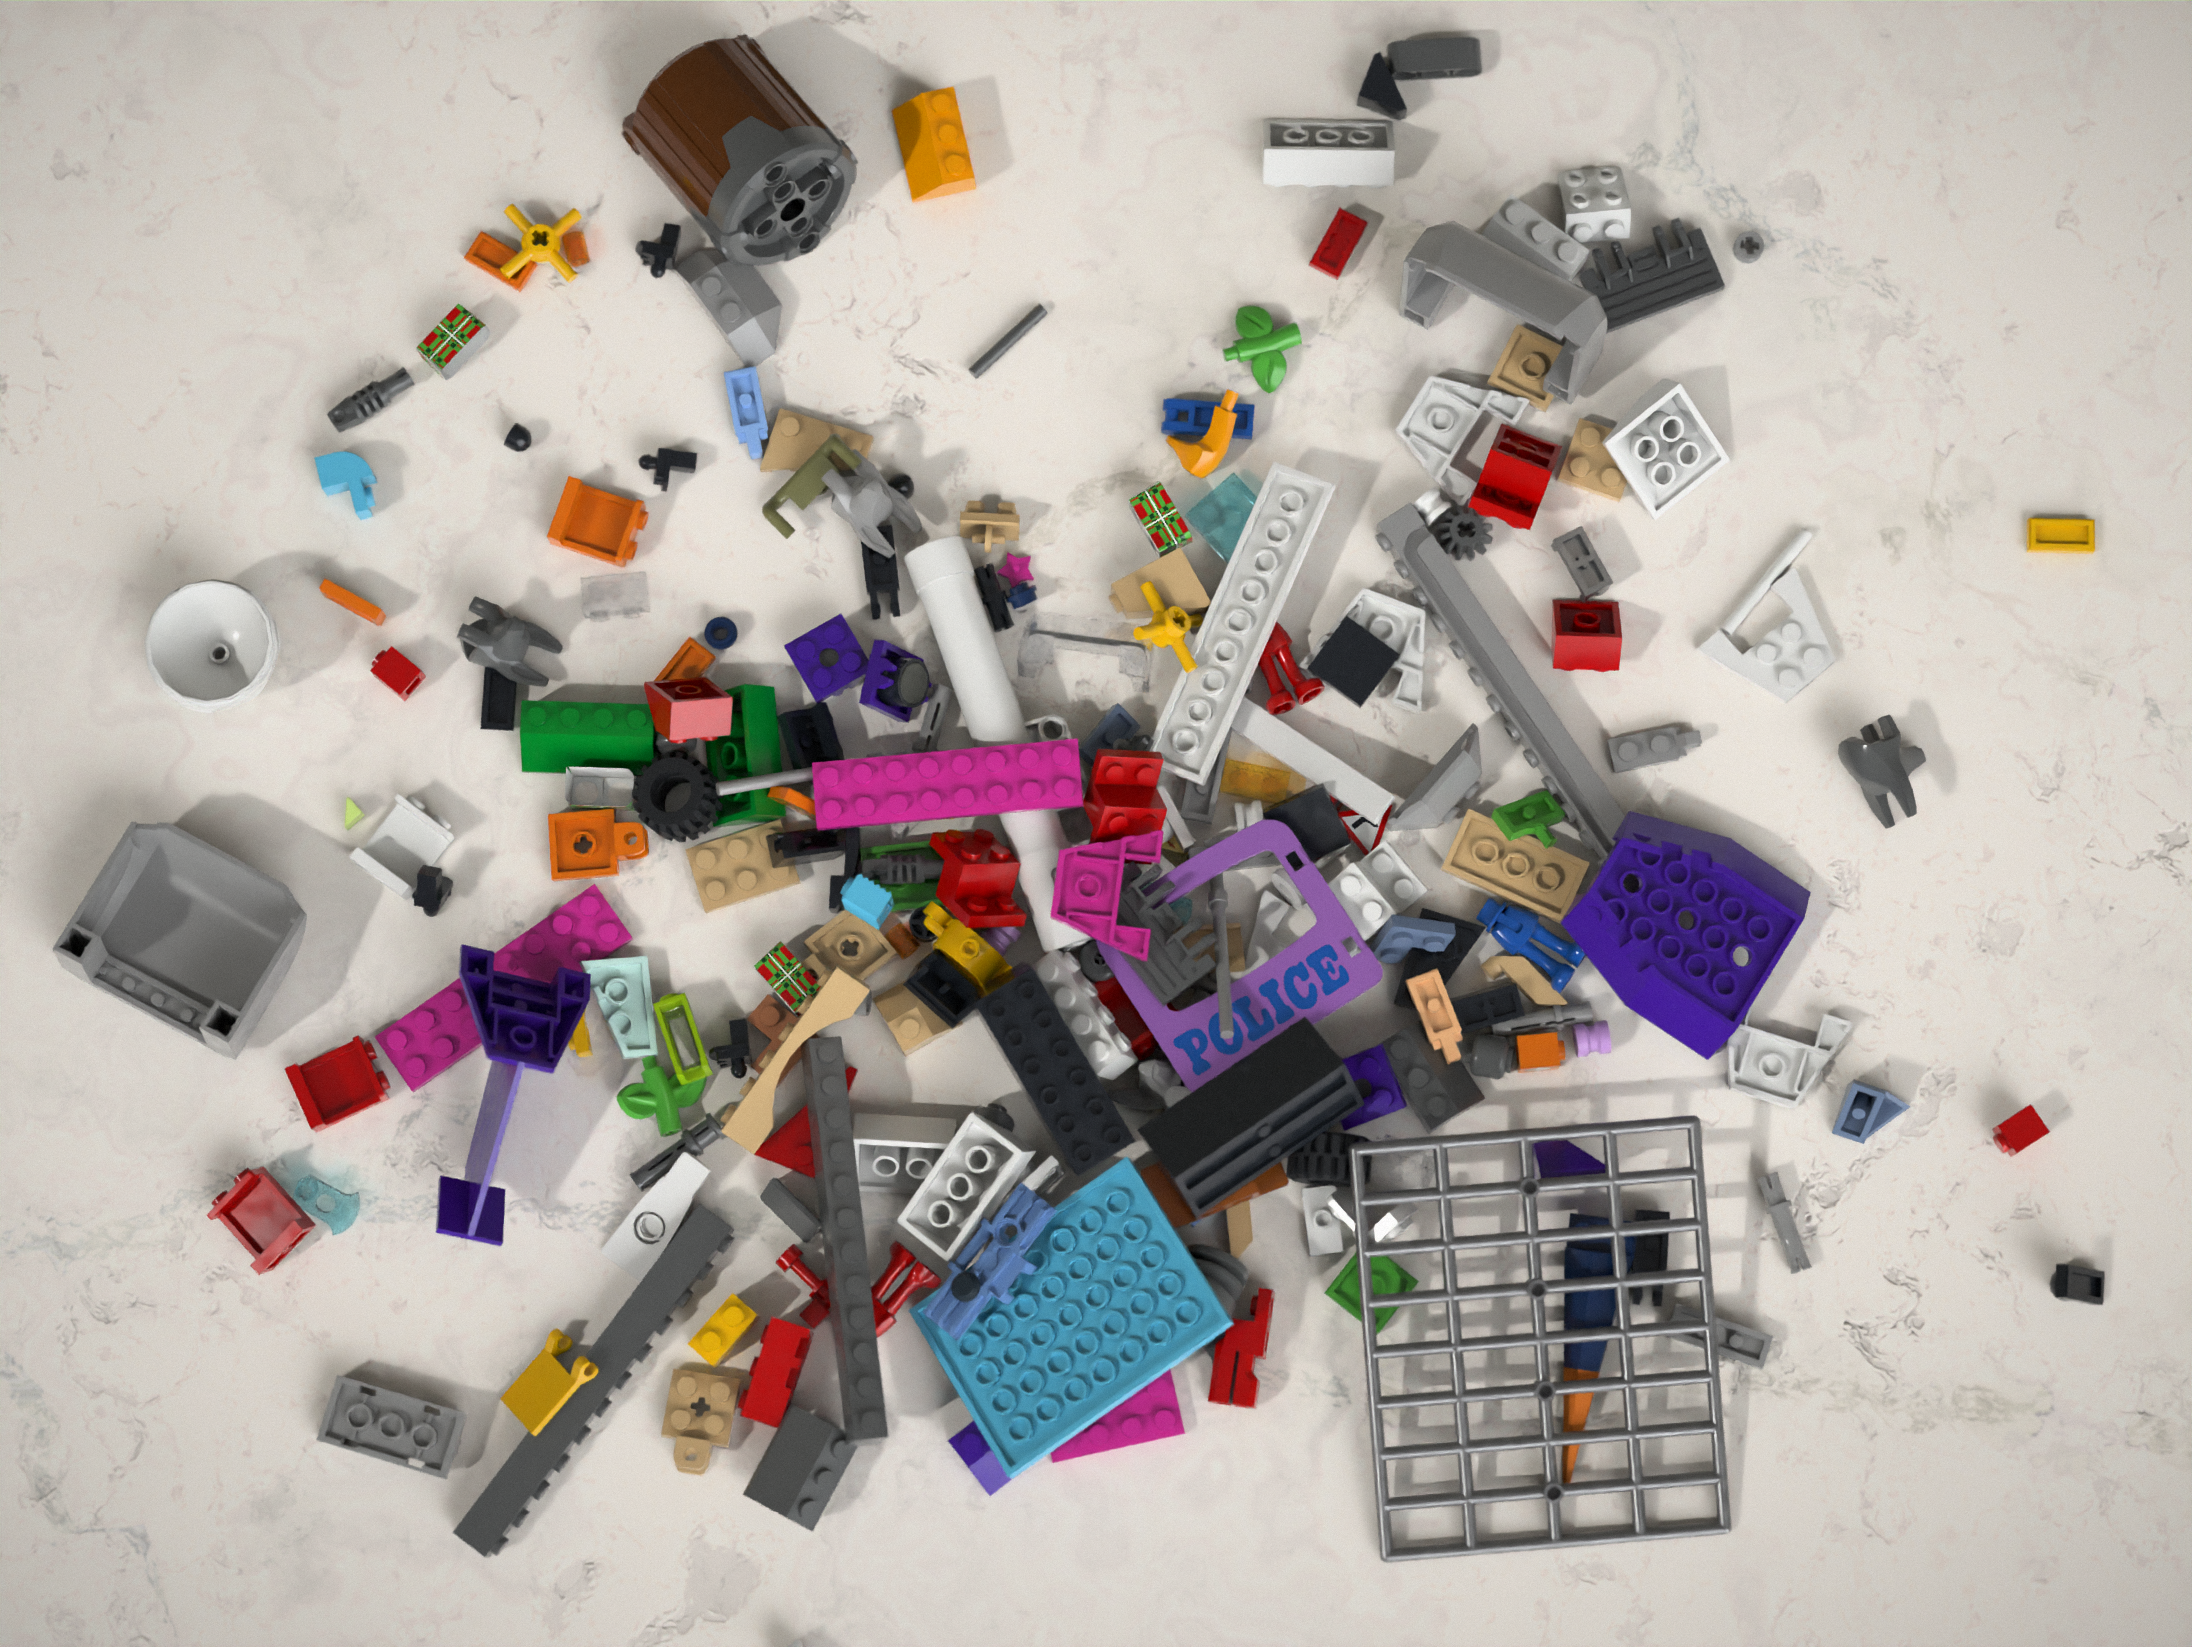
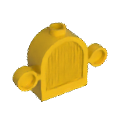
[923,901,1012,987]

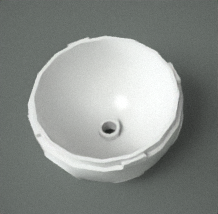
[144,579,280,713]

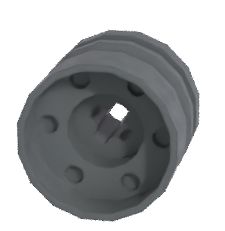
[1187,1244,1249,1317]

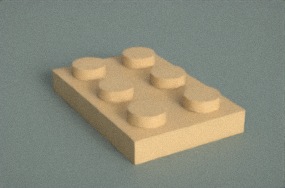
[685,819,801,914]

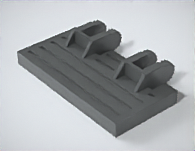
[1579,218,1725,334]
[1116,861,1218,1007]

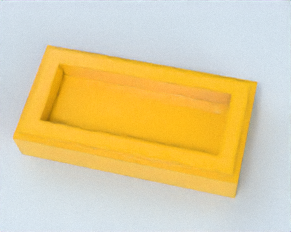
[2027,518,2095,554]

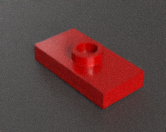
[1309,208,1368,281]

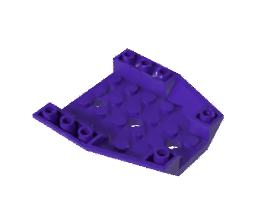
[1560,811,1811,1060]

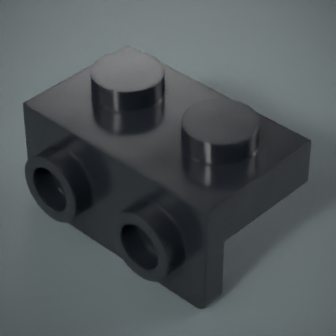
[777,702,845,770]

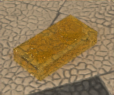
[1219,758,1291,804]

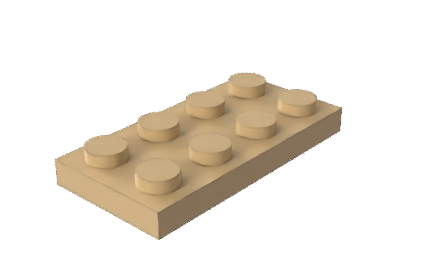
[1441,808,1590,924]

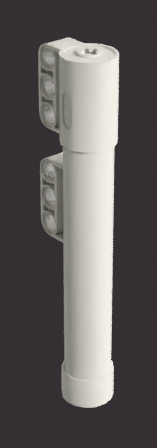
[904,536,1095,955]

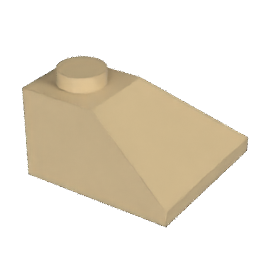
[873,980,963,1057]

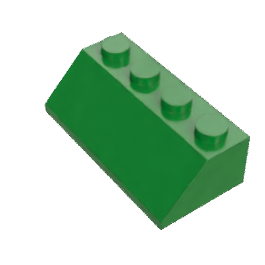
[705,684,786,827]
[520,700,656,776]

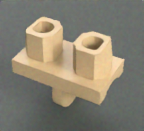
[960,500,1020,553]

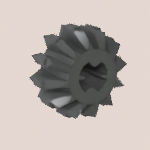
[1438,505,1493,561]

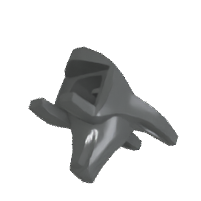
[457,596,563,687]
[1838,714,1926,829]

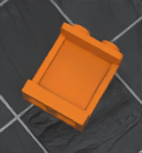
[547,476,649,568]

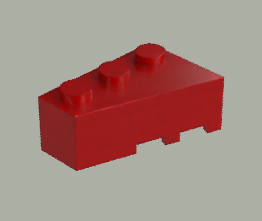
[738,1316,814,1429]

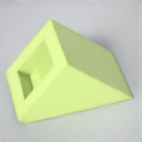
[345,797,365,830]

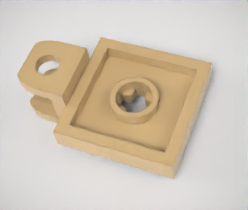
[801,910,897,981]
[661,1368,741,1476]

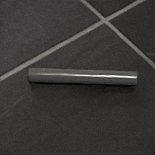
[968,304,1048,379]

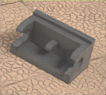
[1551,526,1613,603]

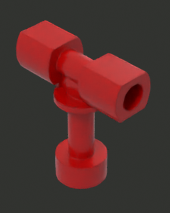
[775,1244,831,1330]

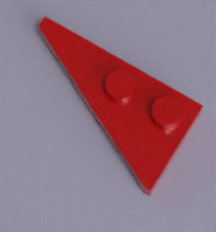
[754,1066,858,1179]

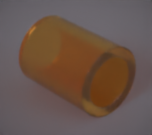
[562,231,590,267]
[884,922,921,960]

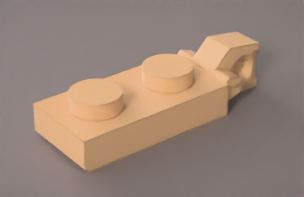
[1405,969,1463,1064]

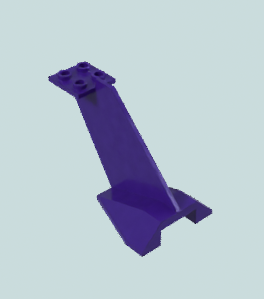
[436,944,591,1246]

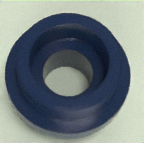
[1005,582,1038,609]
[704,617,738,650]

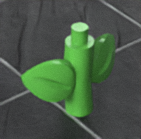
[1222,306,1302,394]
[616,1055,707,1137]

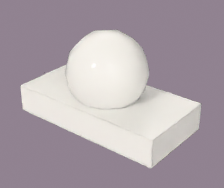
[1157,786,1195,853]
[1002,1155,1064,1204]

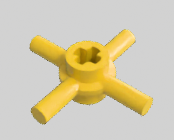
[500,203,582,283]
[1133,581,1203,673]

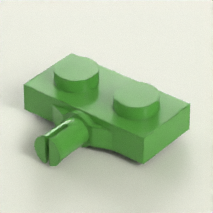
[1491,790,1565,848]

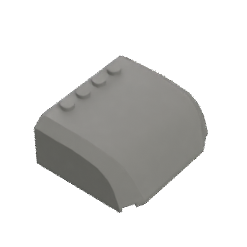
[1399,221,1607,405]
[53,821,307,1060]

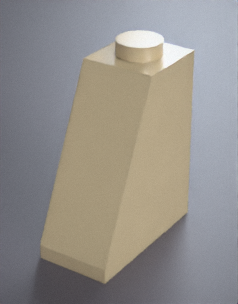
[1108,547,1211,619]

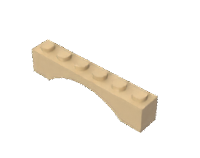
[720,963,870,1154]

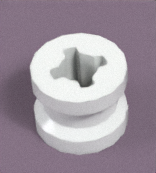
[1413,487,1453,528]
[1234,800,1264,832]

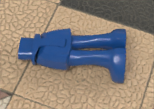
[1476,897,1586,993]

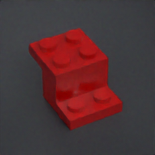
[1468,423,1562,530]
[1083,749,1167,865]
[929,829,1027,928]

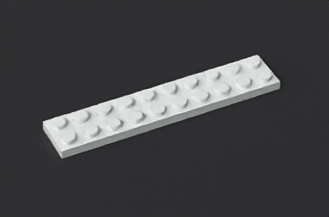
[1150,461,1335,786]

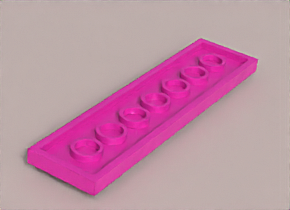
[812,739,1084,831]
[375,884,633,1092]

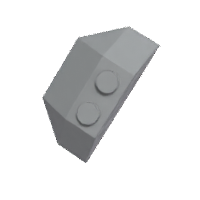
[674,250,782,368]
[1385,723,1482,831]

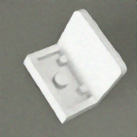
[1557,166,1631,243]
[1326,1186,1418,1244]

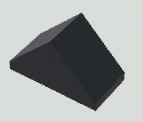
[1357,52,1407,121]

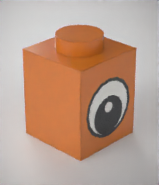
[1514,1032,1565,1073]

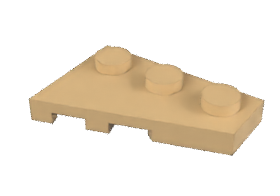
[760,409,874,472]

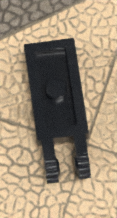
[861,525,901,620]
[1631,1209,1670,1306]

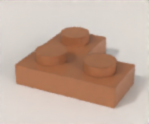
[747,994,820,1088]

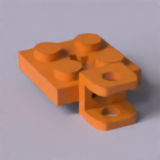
[548,809,649,882]

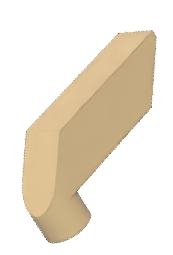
[1480,956,1568,1007]
[1226,1201,1253,1259]

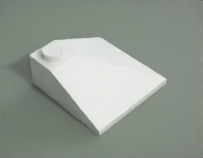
[1602,378,1730,520]

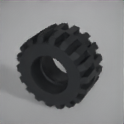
[632,752,724,842]
[1286,1131,1372,1187]

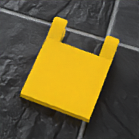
[500,1328,599,1436]

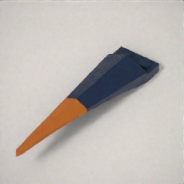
[1563,1213,1637,1483]

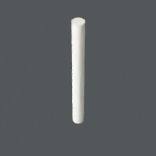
[1720,528,1812,636]

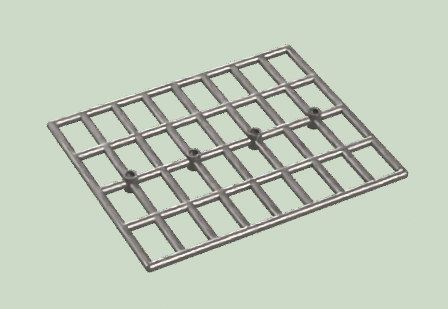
[1348,1115,1732,1563]

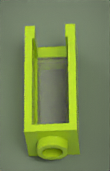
[653,993,713,1086]

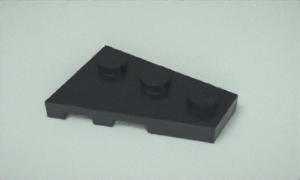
[1393,908,1486,1011]

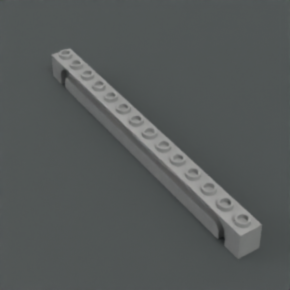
[1375,502,1639,893]

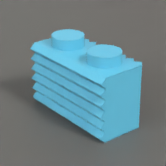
[840,874,895,930]

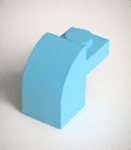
[314,452,378,520]

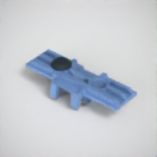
[922,1183,1057,1341]

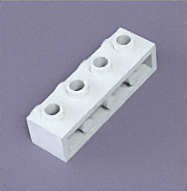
[1031,949,1138,1080]

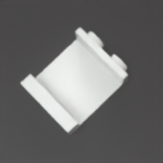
[349,794,455,901]

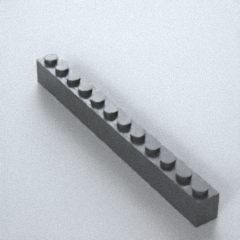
[801,1036,888,1446]
[453,1204,735,1558]

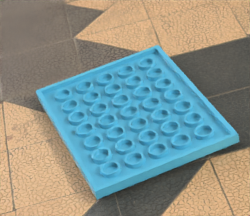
[909,1157,1234,1479]

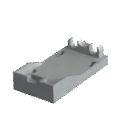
[316,1375,468,1479]

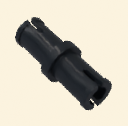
[974,563,1015,632]

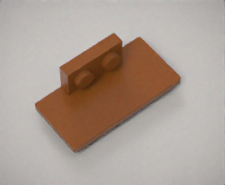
[1140,1161,1289,1229]

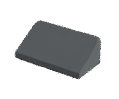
[760,1177,821,1243]

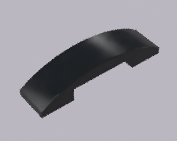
[829,827,861,913]

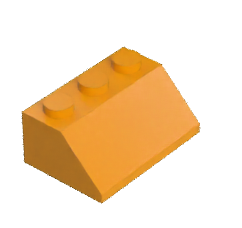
[892,86,976,203]

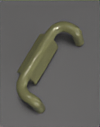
[762,433,862,539]

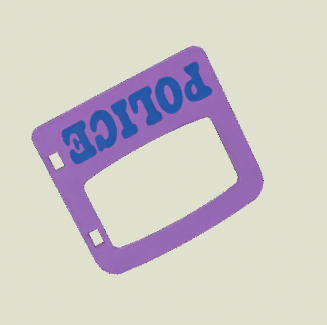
[1096,820,1383,1093]

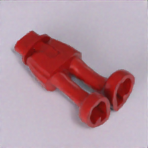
[1258,621,1325,715]
[871,1240,942,1338]

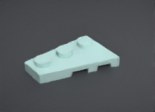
[579,956,658,1059]

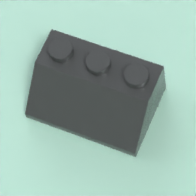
[1378,1020,1485,1134]
[743,1404,859,1532]

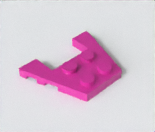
[1050,830,1164,962]

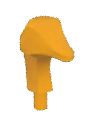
[1165,389,1239,478]

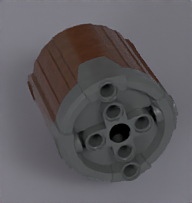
[621,34,858,266]

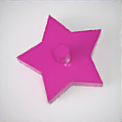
[996,552,1034,587]

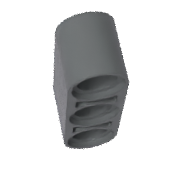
[1387,37,1482,81]

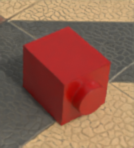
[370,646,426,702]
[1992,1104,2050,1157]

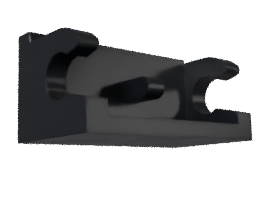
[766,828,846,868]
[903,948,979,1029]
[1450,981,1525,1034]

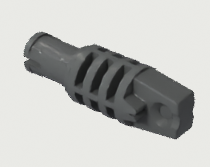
[327,367,415,433]
[862,854,945,884]

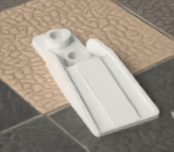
[601,1152,711,1282]

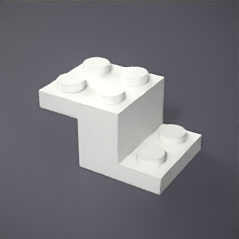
[1303,840,1429,954]

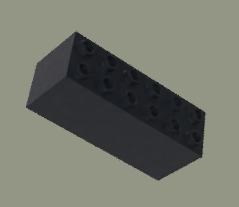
[966,961,1136,1176]
[1137,1017,1365,1218]

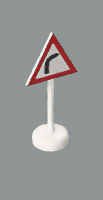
[1271,805,1393,910]

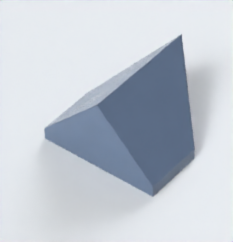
[1832,1079,1910,1144]

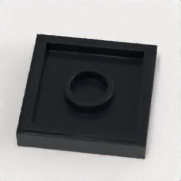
[1307,616,1400,709]
[1263,783,1351,869]

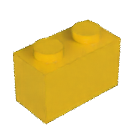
[688,1293,760,1368]

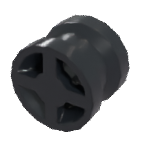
[909,906,938,943]

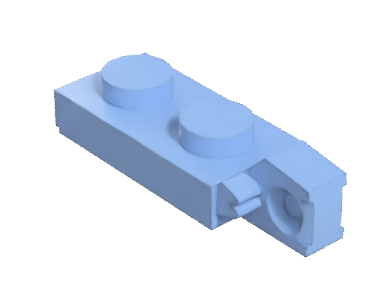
[724,366,768,460]

